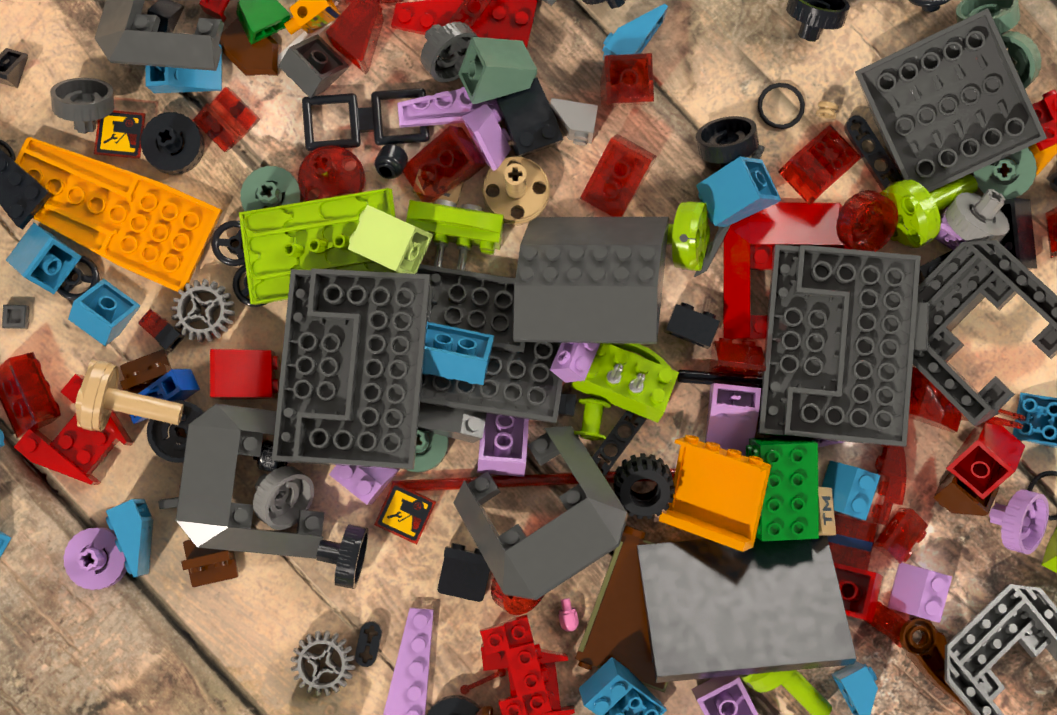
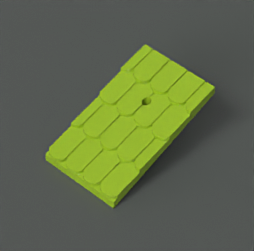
[239,188,399,305]

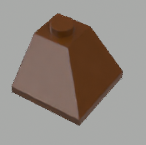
[933,472,999,516]

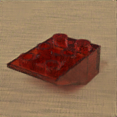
[778,124,862,205]

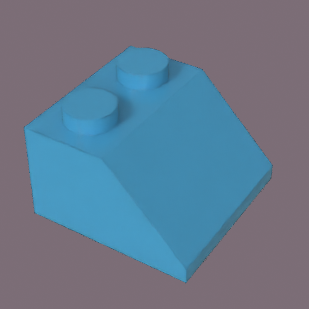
[68,278,140,346]
[821,460,880,521]
[831,661,878,715]

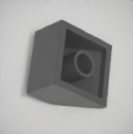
[279,34,349,98]

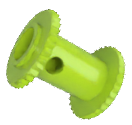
[574,398,611,441]

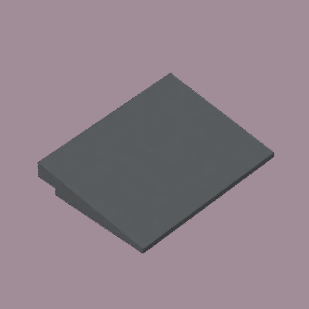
[757,244,921,447]
[416,264,563,423]
[272,269,431,470]

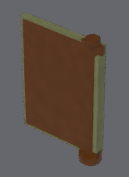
[575,525,668,693]

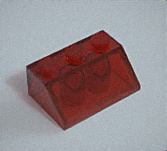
[0,352,61,438]

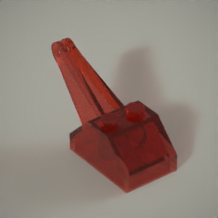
[909,367,1026,433]

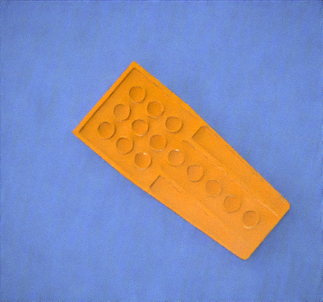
[15,137,222,292]

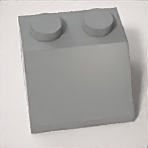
[551,98,598,146]

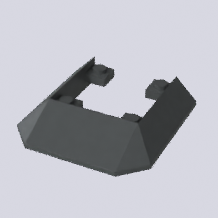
[94,0,224,71]
[913,240,1057,427]
[175,404,326,559]
[453,426,628,600]
[945,584,1057,715]

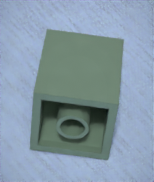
[458,37,537,104]

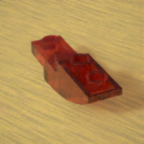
[871,445,907,526]

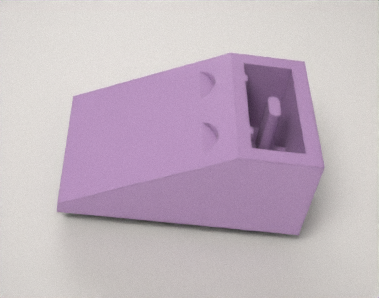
[705,383,761,456]

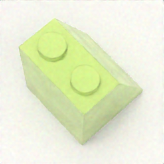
[348,205,433,274]

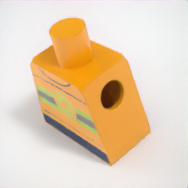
[284,0,341,35]

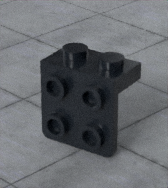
[437,543,490,602]

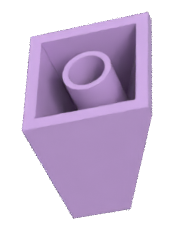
[329,465,400,505]

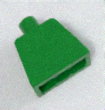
[236,0,290,45]

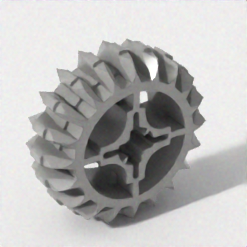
[171,279,235,342]
[291,631,355,696]

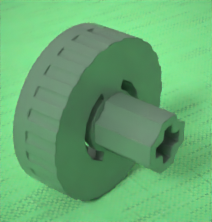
[956,0,1020,34]
[1000,31,1042,88]
[973,147,1037,199]
[240,166,303,211]
[405,429,449,472]

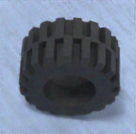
[613,453,675,519]

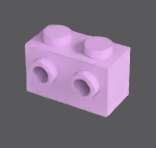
[550,343,600,383]

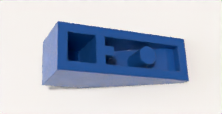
[129,369,200,424]

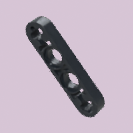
[844,115,903,191]
[592,410,647,477]

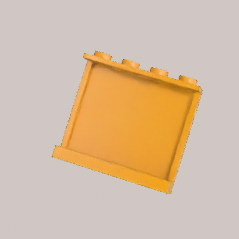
[659,435,771,552]

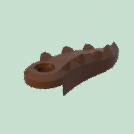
[900,617,972,715]

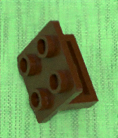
[120,349,172,394]
[181,540,239,587]

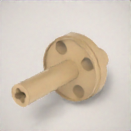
[482,156,550,226]
[75,359,184,432]

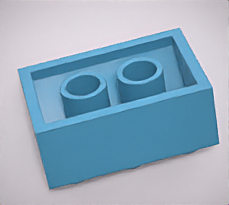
[422,322,494,385]

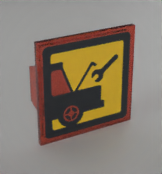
[94,110,146,159]
[374,482,436,545]

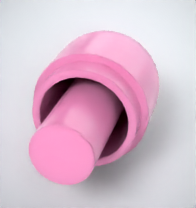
[558,598,579,632]

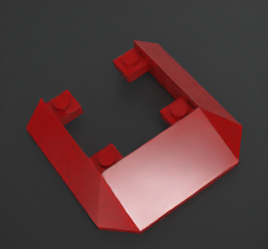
[723,202,863,340]

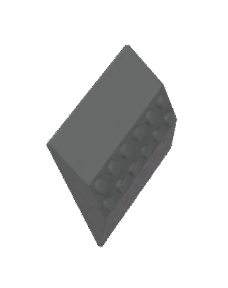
[855,9,1047,192]
[513,217,669,344]

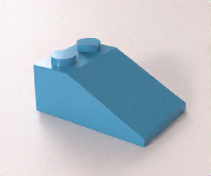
[602,4,668,75]

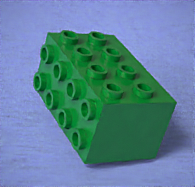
[746,437,819,541]

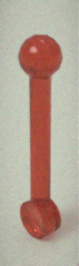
[460,669,506,695]

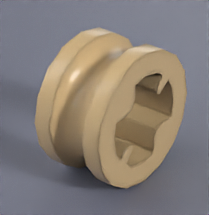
[816,101,839,119]

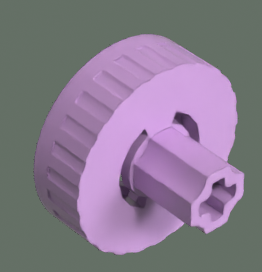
[989,489,1049,554]
[63,527,127,590]

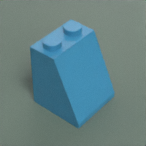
[696,156,781,227]
[6,222,82,294]

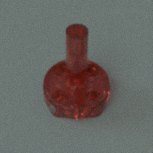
[298,145,366,201]

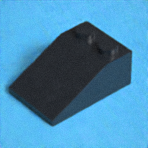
[495,78,564,157]

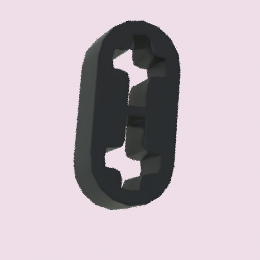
[355,621,382,667]

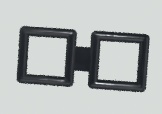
[302,88,430,151]

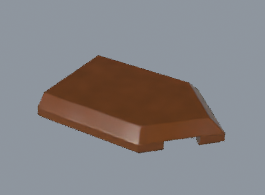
[219,18,278,76]

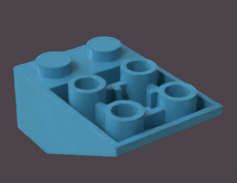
[146,45,222,93]
[1013,393,1057,448]
[106,499,154,577]
[579,657,667,715]

